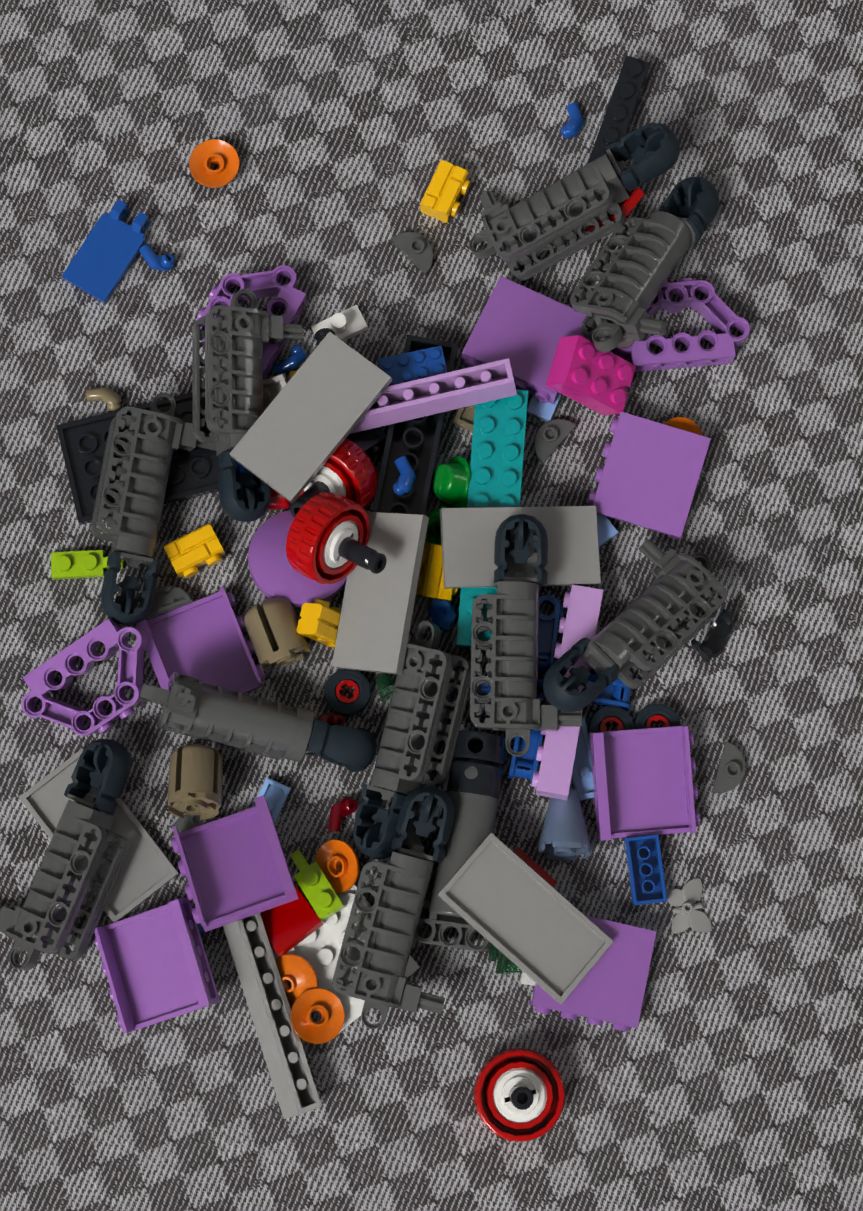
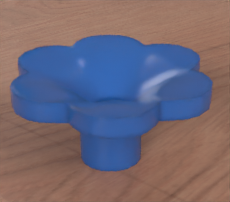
[428,598,456,630]

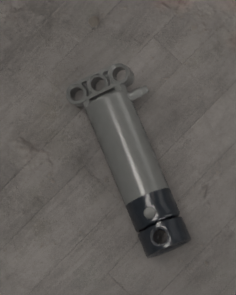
[414,730,506,952]

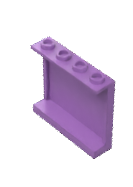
[461,276,586,404]
[587,412,711,540]
[136,586,266,694]
[589,725,700,841]
[171,795,299,932]
[94,898,220,1033]
[528,915,657,1032]

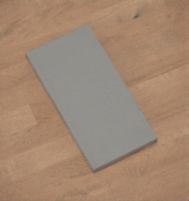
[230,331,392,503]
[440,506,601,589]
[332,512,429,675]
[19,748,179,923]
[437,833,614,1004]

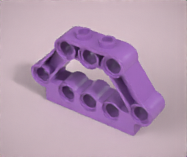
[197,265,307,380]
[611,278,750,372]
[21,618,148,736]

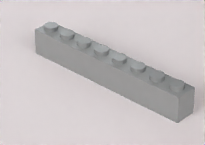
[223,913,322,1119]

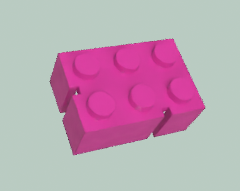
[546,335,636,415]

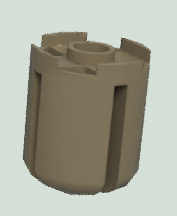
[244,597,312,671]
[168,744,223,820]

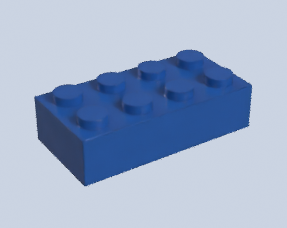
[378,346,447,386]
[624,834,667,906]

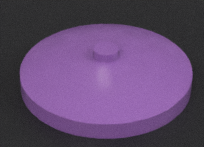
[248,510,347,608]

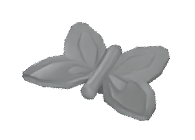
[666,878,712,934]

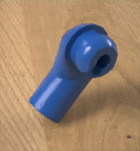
[561,102,584,139]
[139,244,175,271]
[273,345,307,375]
[393,456,416,496]

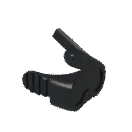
[691,609,735,662]

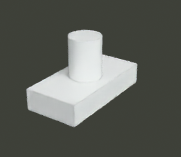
[311,305,368,341]

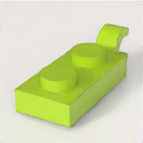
[51,550,123,580]
[290,849,345,922]

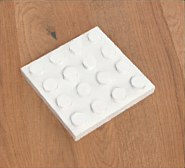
[271,884,420,1033]

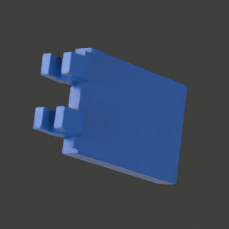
[61,199,151,305]

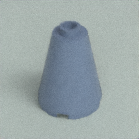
[538,785,591,861]

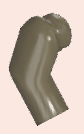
[86,387,122,412]

